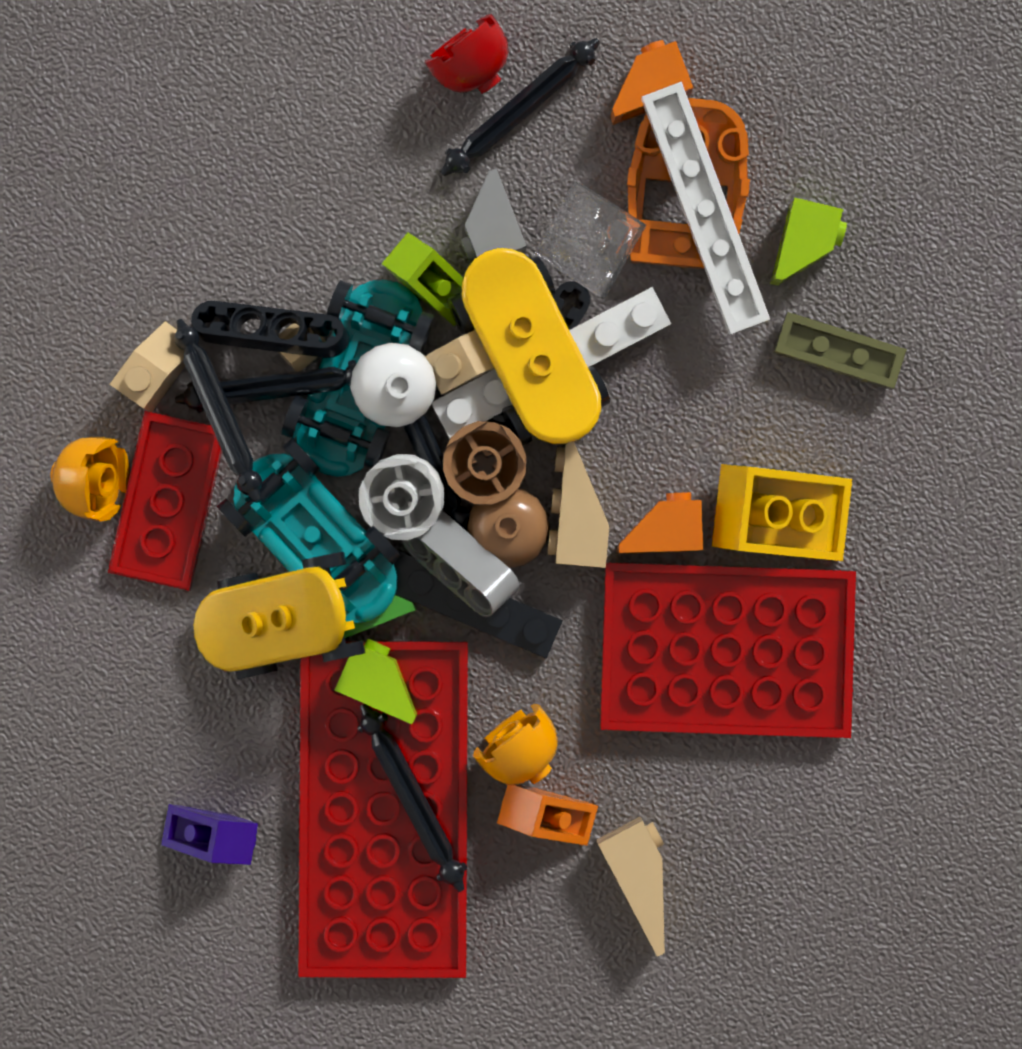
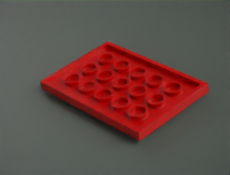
[600,563,856,738]

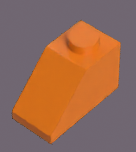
[610,40,693,125]
[617,492,703,554]
[497,784,598,846]

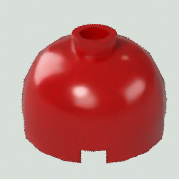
[424,14,509,94]

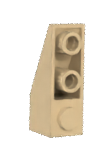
[547,442,609,568]

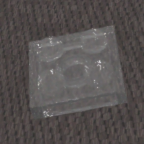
[534,182,646,297]

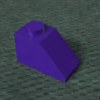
[161,804,258,865]

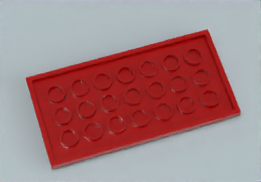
[298,641,468,978]

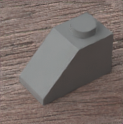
[460,168,527,262]

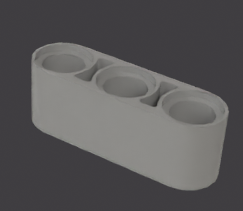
[402,511,520,617]

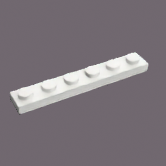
[641,81,770,335]
[431,287,671,439]

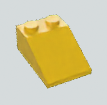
[711,464,853,561]

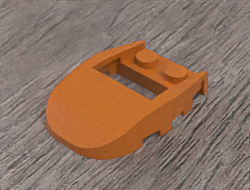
[627,98,750,269]

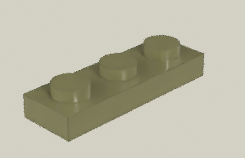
[773,312,907,390]

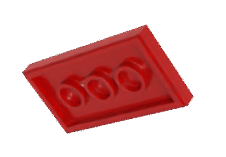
[108,411,222,591]

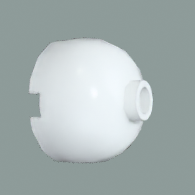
[350,343,436,427]
[359,454,444,540]

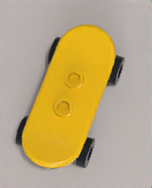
[447,248,610,446]
[193,552,366,679]

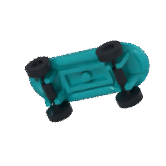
[281,279,435,477]
[217,438,402,623]

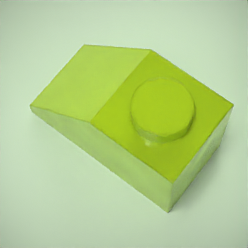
[770,197,847,286]
[382,232,463,326]
[334,639,417,724]

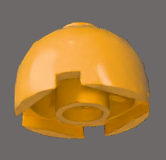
[50,437,130,522]
[473,704,558,785]

